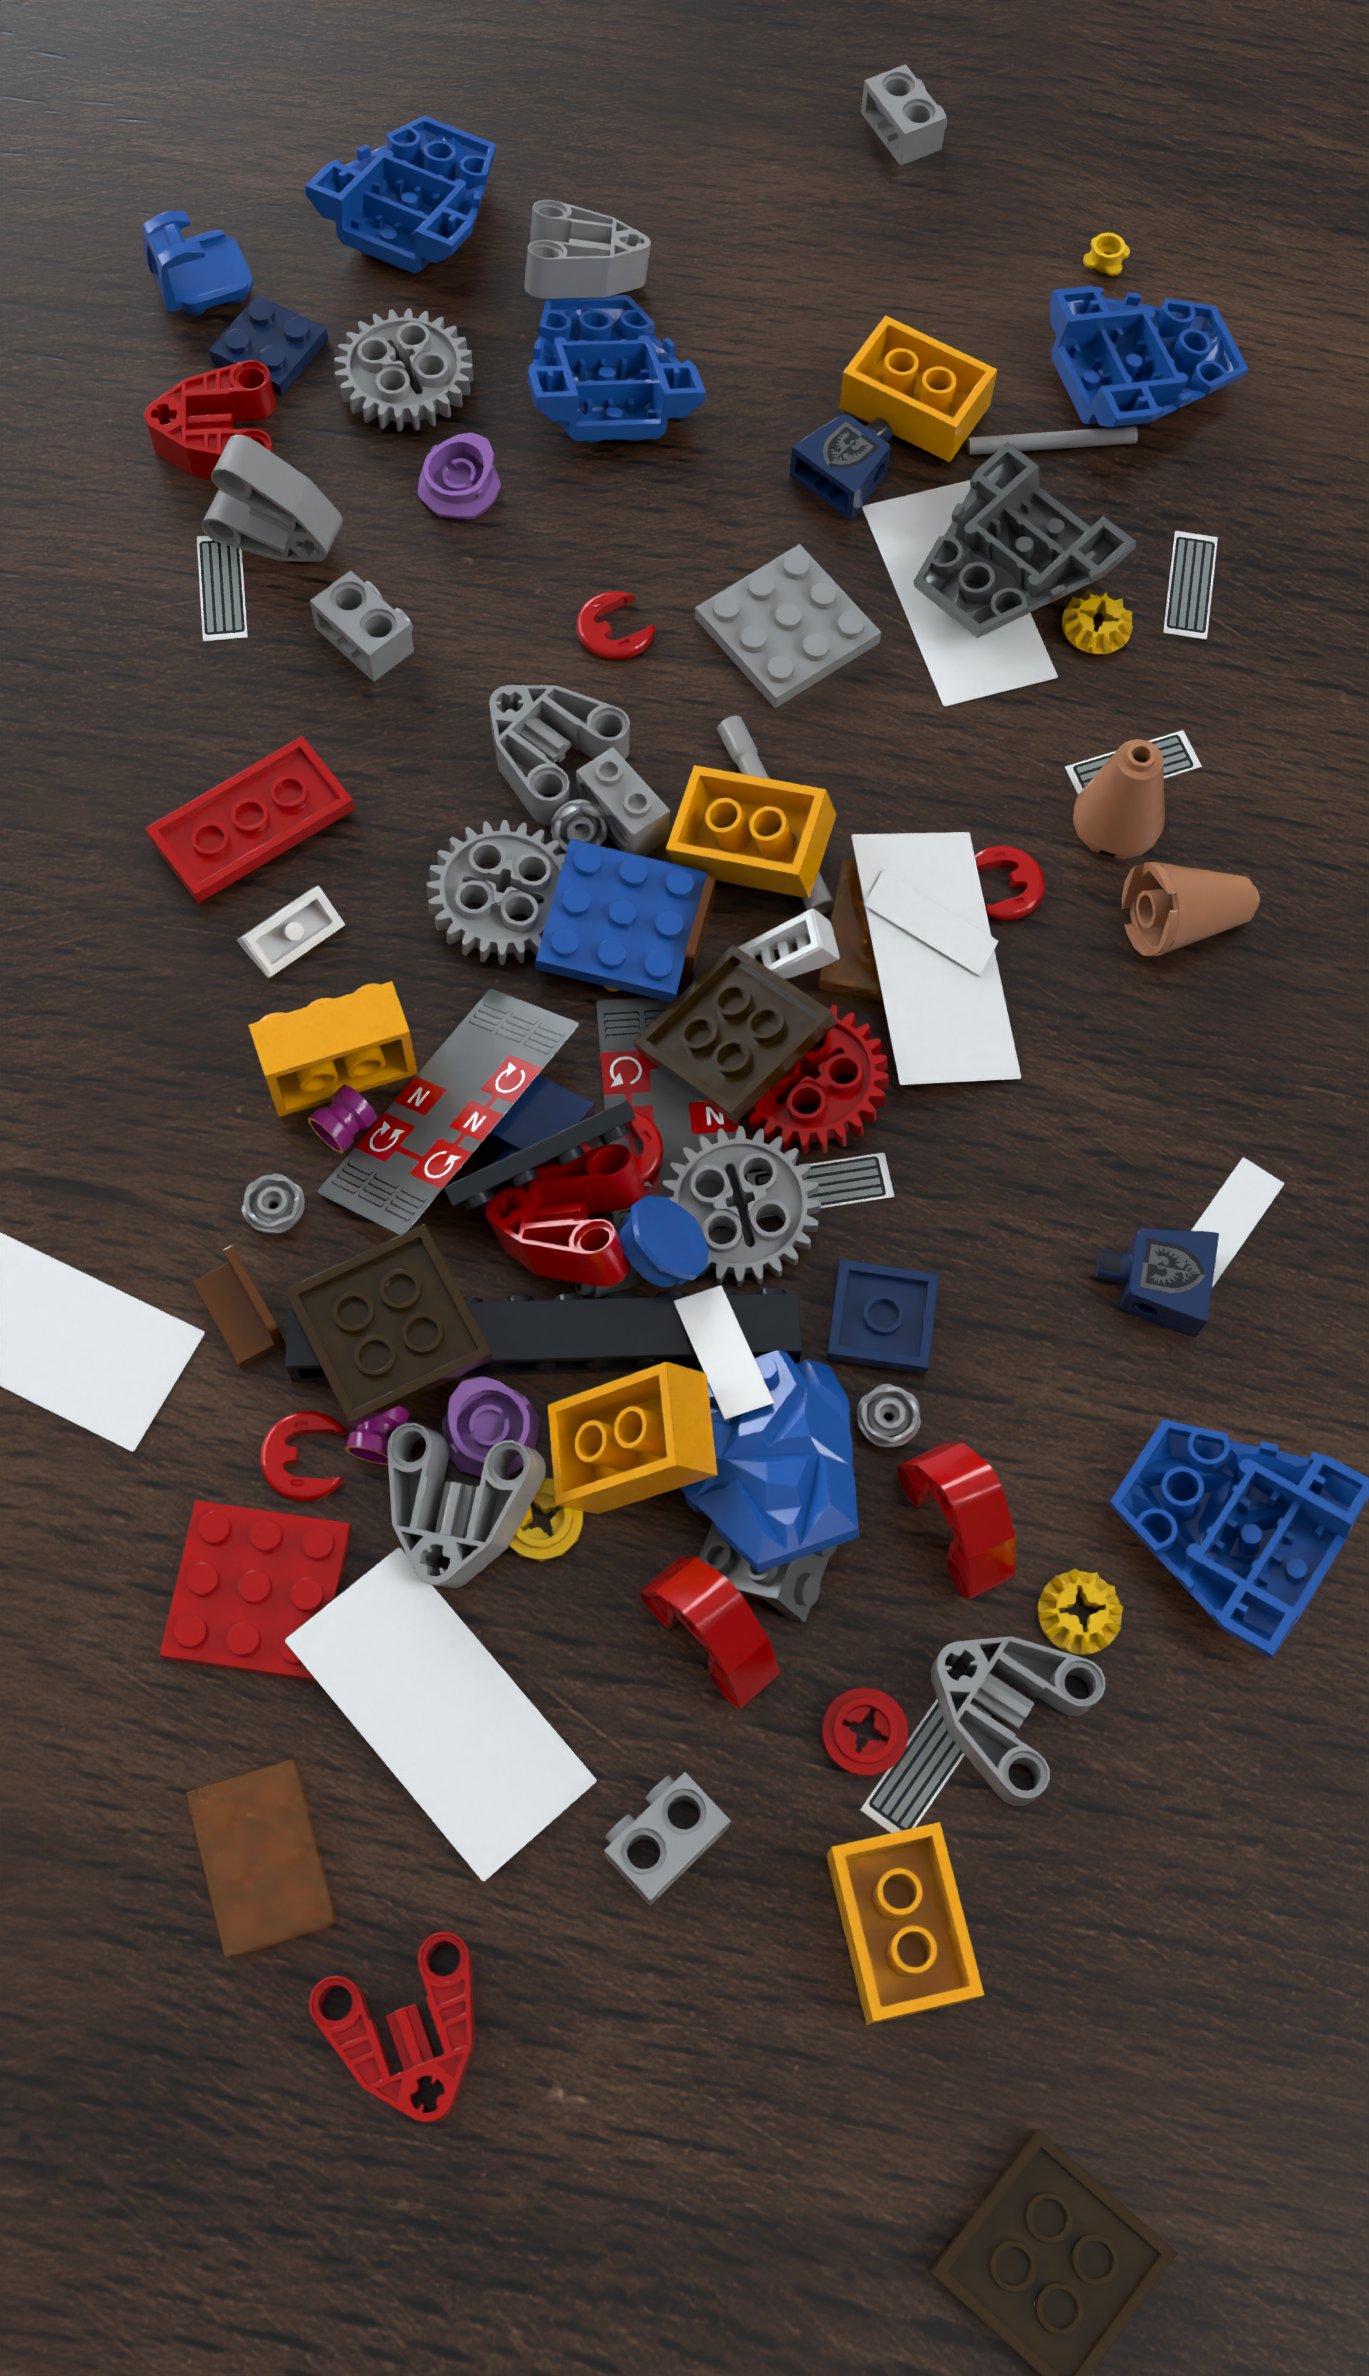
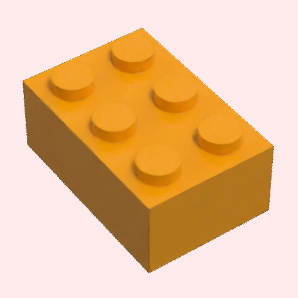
[839,315,998,462]
[666,765,837,899]
[249,981,418,1117]
[548,1362,718,1514]
[826,1822,984,2025]

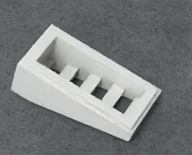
[737,908,840,979]

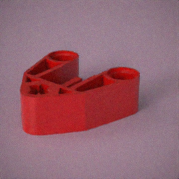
[144,360,276,480]
[485,1144,645,1287]
[897,1443,1016,1600]
[639,1557,781,1709]
[309,1931,475,2123]

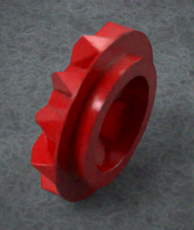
[822,1688,908,1777]

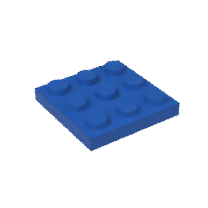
[535,839,707,1003]

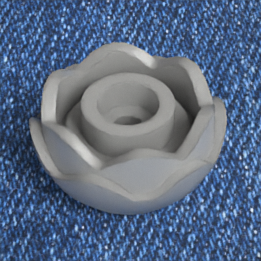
[551,799,608,851]
[242,1174,305,1234]
[857,1384,921,1448]

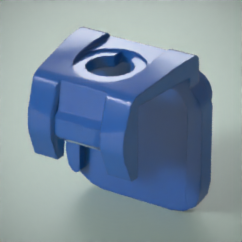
[142,211,253,316]

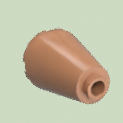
[1073,739,1165,859]
[1122,861,1260,956]

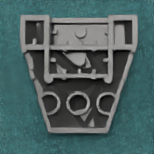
[914,442,1136,638]

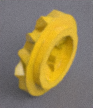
[1062,590,1133,654]
[509,1478,583,1562]
[1038,1569,1123,1655]

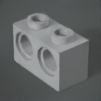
[861,64,947,166]
[310,570,414,682]
[576,747,670,857]
[604,1772,731,1906]

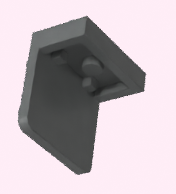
[699,1522,837,1623]

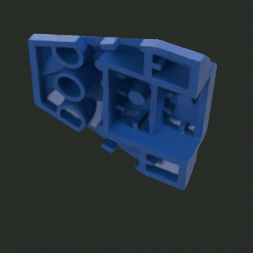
[305,115,496,274]
[1050,286,1249,427]
[527,295,706,443]
[679,1350,859,1573]
[1110,1419,1369,1659]

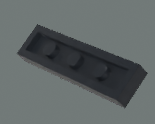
[444,1100,636,1211]

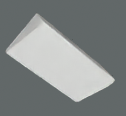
[237,886,345,978]

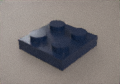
[209,294,329,397]
[826,1259,939,1374]

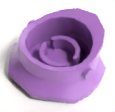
[418,433,501,519]
[442,1376,540,1477]

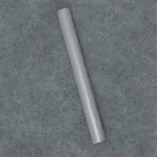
[967,426,1138,455]

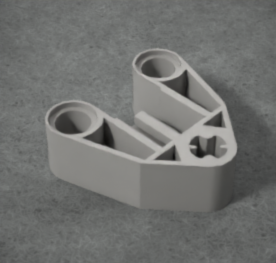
[524,200,651,299]
[201,435,343,562]
[489,685,630,825]
[387,1423,546,1588]
[931,1636,1105,1806]

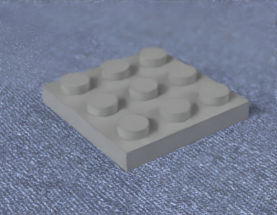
[695,544,881,708]

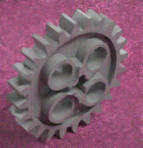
[334,309,474,431]
[427,820,566,965]
[662,1126,821,1287]

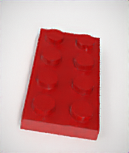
[145,736,355,904]

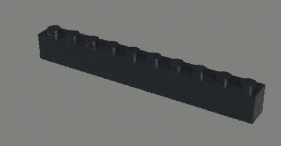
[286,1288,802,1382]

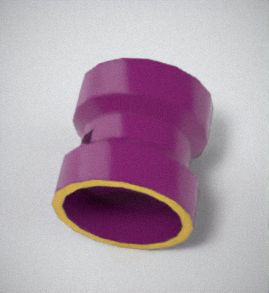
[308,1084,378,1153]
[345,1406,409,1465]

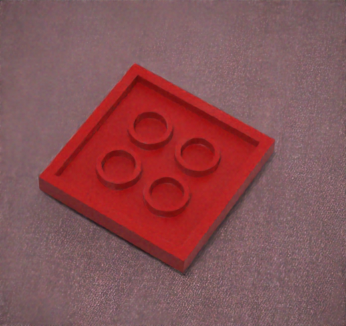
[160,1500,352,1683]

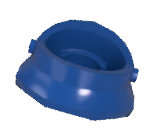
[620,1196,709,1287]

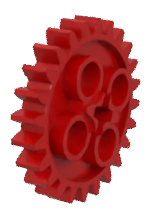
[744,1005,889,1154]

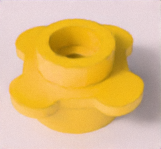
[1083,233,1130,276]

